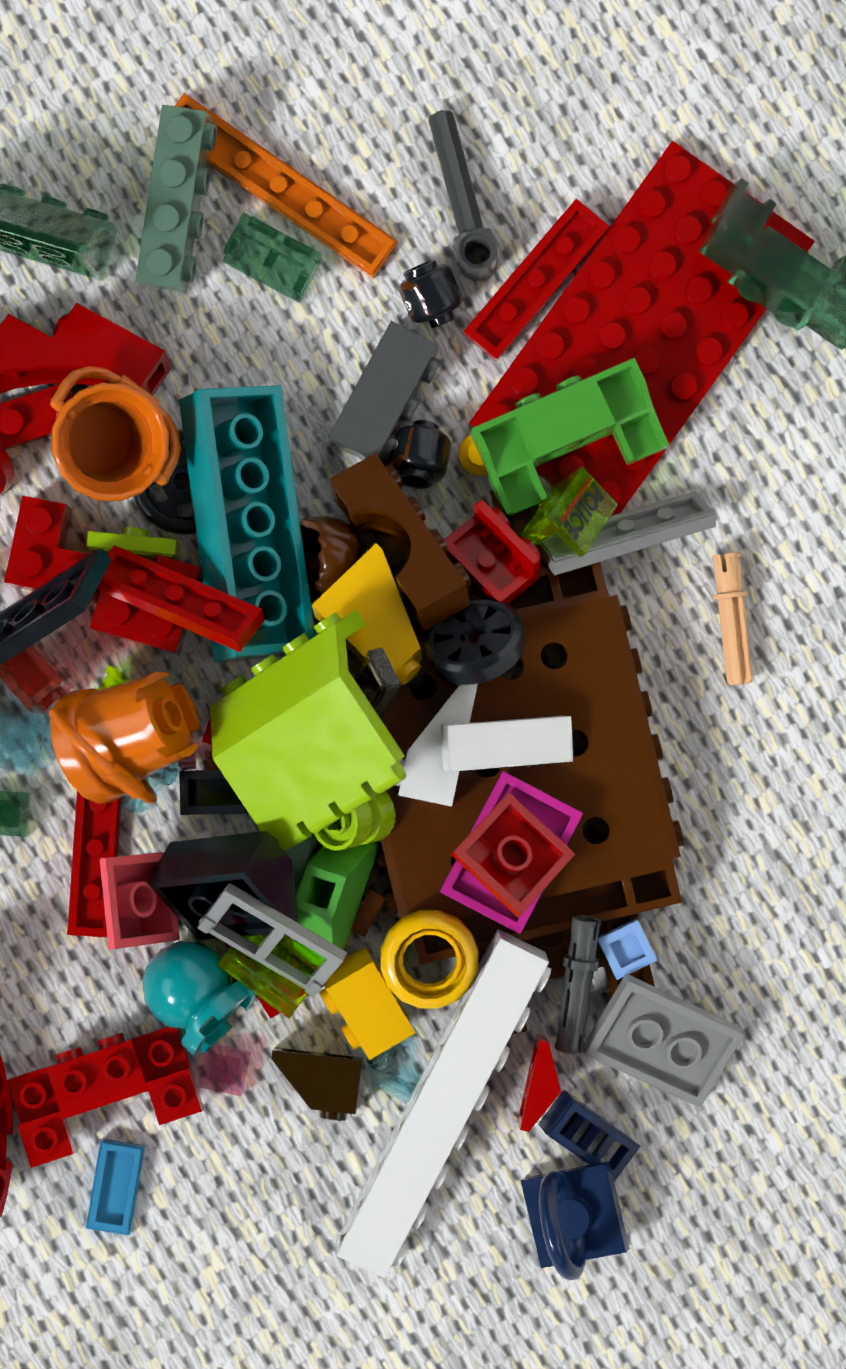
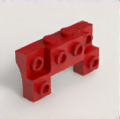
[8,1026,204,1168]

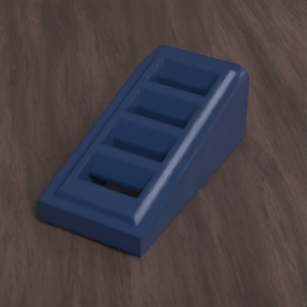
[539,1090,641,1182]

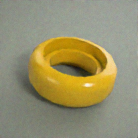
[380,910,479,1009]

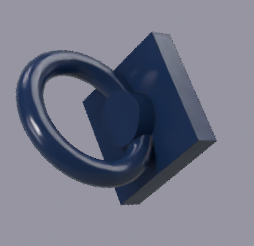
[521,1161,630,1280]

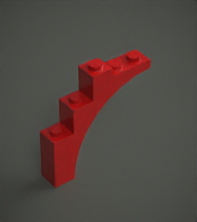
[0,303,171,395]

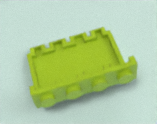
[210,610,406,851]

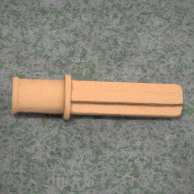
[712,552,753,685]

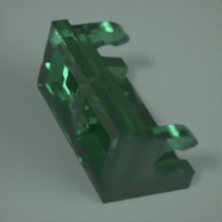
[223,212,323,304]

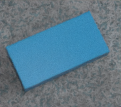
[86,1138,146,1236]

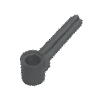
[428,110,498,281]

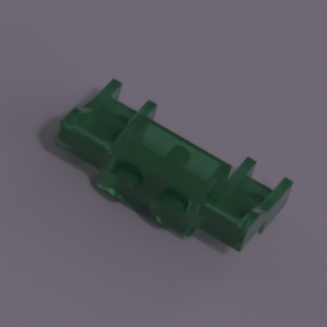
[699,178,846,350]

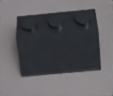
[147,831,299,940]

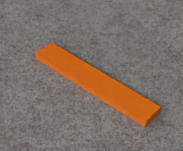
[175,93,398,279]

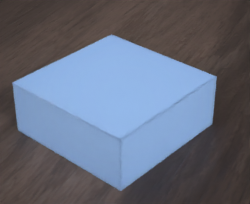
[598,918,658,980]

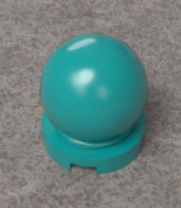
[142,941,258,1056]

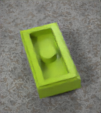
[87,527,180,560]

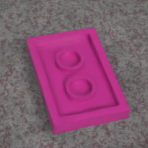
[440,771,583,934]

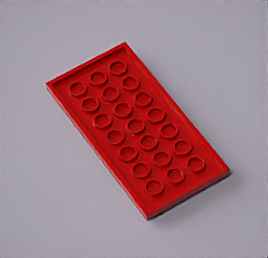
[469,141,815,519]

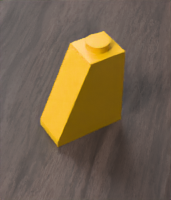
[312,543,422,690]

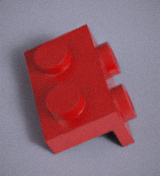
[444,499,541,604]

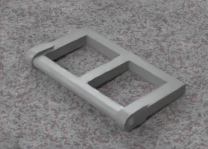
[197,882,347,997]

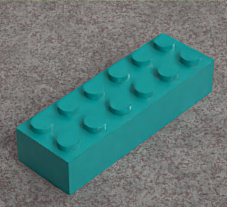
[179,385,315,663]

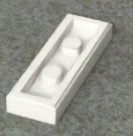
[441,716,573,772]

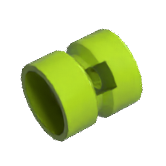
[314,791,396,851]

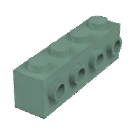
[135,105,217,293]

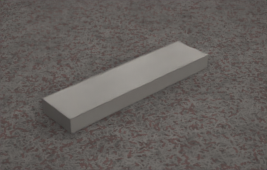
[536,491,716,575]

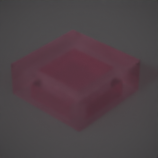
[198,1044,252,1096]

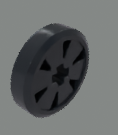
[425,599,526,685]

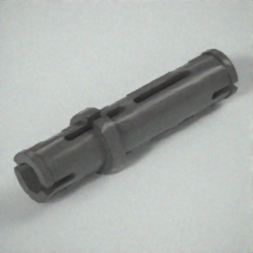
[555,915,601,1054]

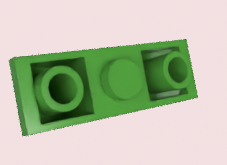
[294,841,380,970]

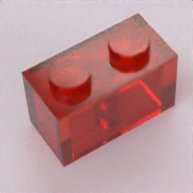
[0,644,74,715]

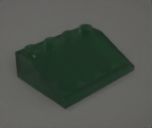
[0,183,117,281]

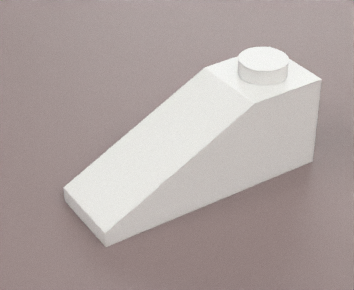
[395,684,478,807]

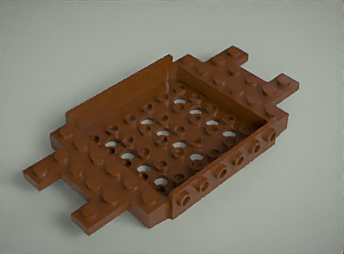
[346,490,684,1035]

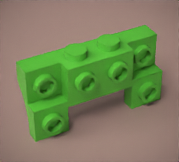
[470,358,669,518]

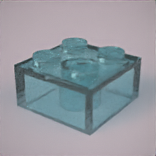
[0,710,50,776]

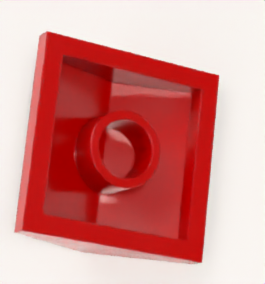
[451,792,575,918]
[517,1034,561,1132]

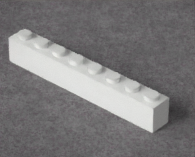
[336,929,551,1279]

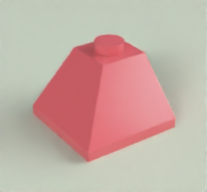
[100,852,180,950]

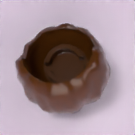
[300,516,363,593]

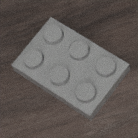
[584,974,745,1108]

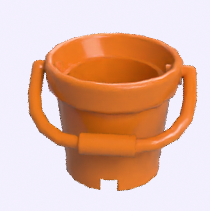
[50,366,181,501]
[49,671,200,805]

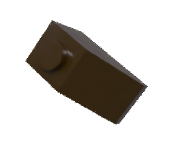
[271,1047,363,1121]

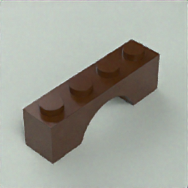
[329,453,472,632]

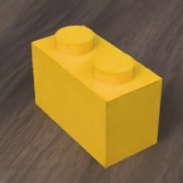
[319,946,416,1060]

